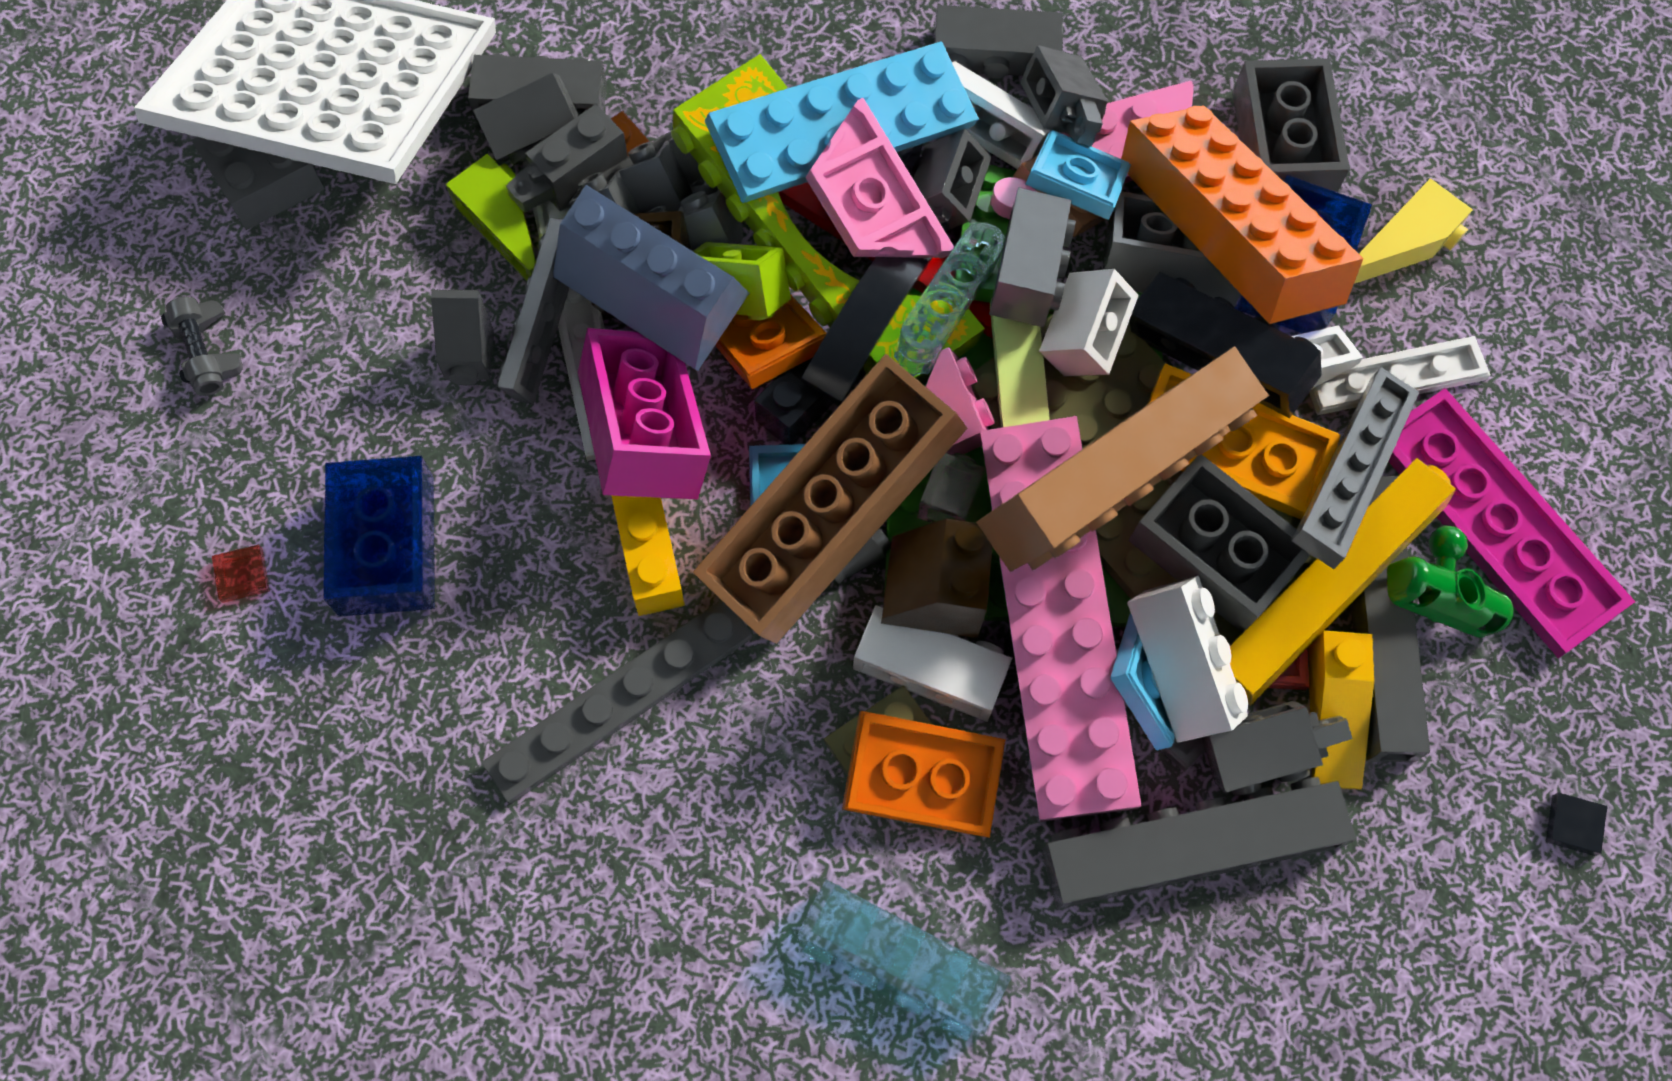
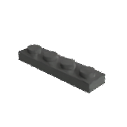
[497,218,569,405]

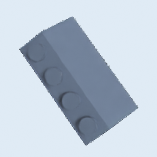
[553,185,749,371]

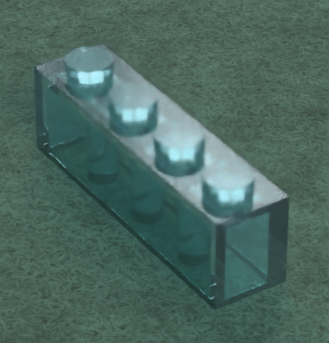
[797,879,1011,1041]

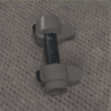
[161,296,243,396]

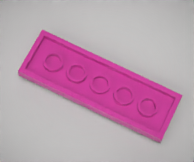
[1388,388,1635,658]

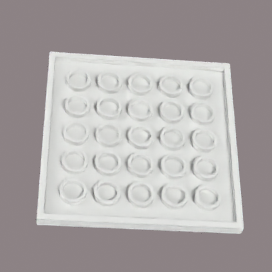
[134,0,496,184]

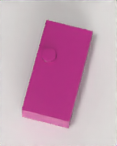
[578,328,711,500]

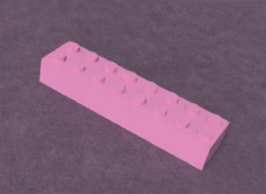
[980,416,1142,822]

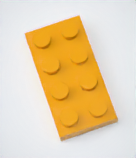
[1147,363,1341,520]

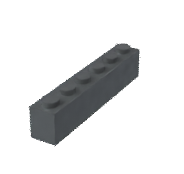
[1042,777,1357,910]

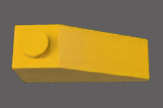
[1308,631,1374,790]

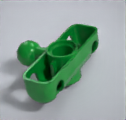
[1387,525,1514,638]

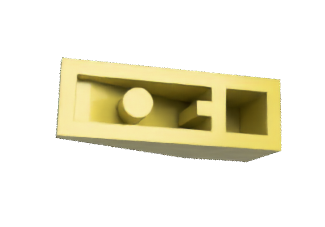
[1354,178,1473,284]

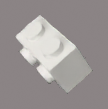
[1039,269,1139,376]

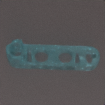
[894,223,1005,377]

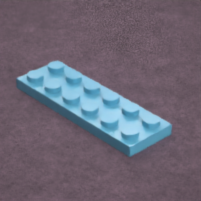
[704,41,979,203]

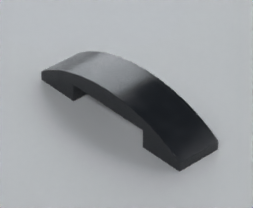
[801,257,932,405]

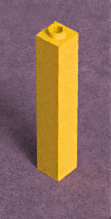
[1229,458,1456,706]

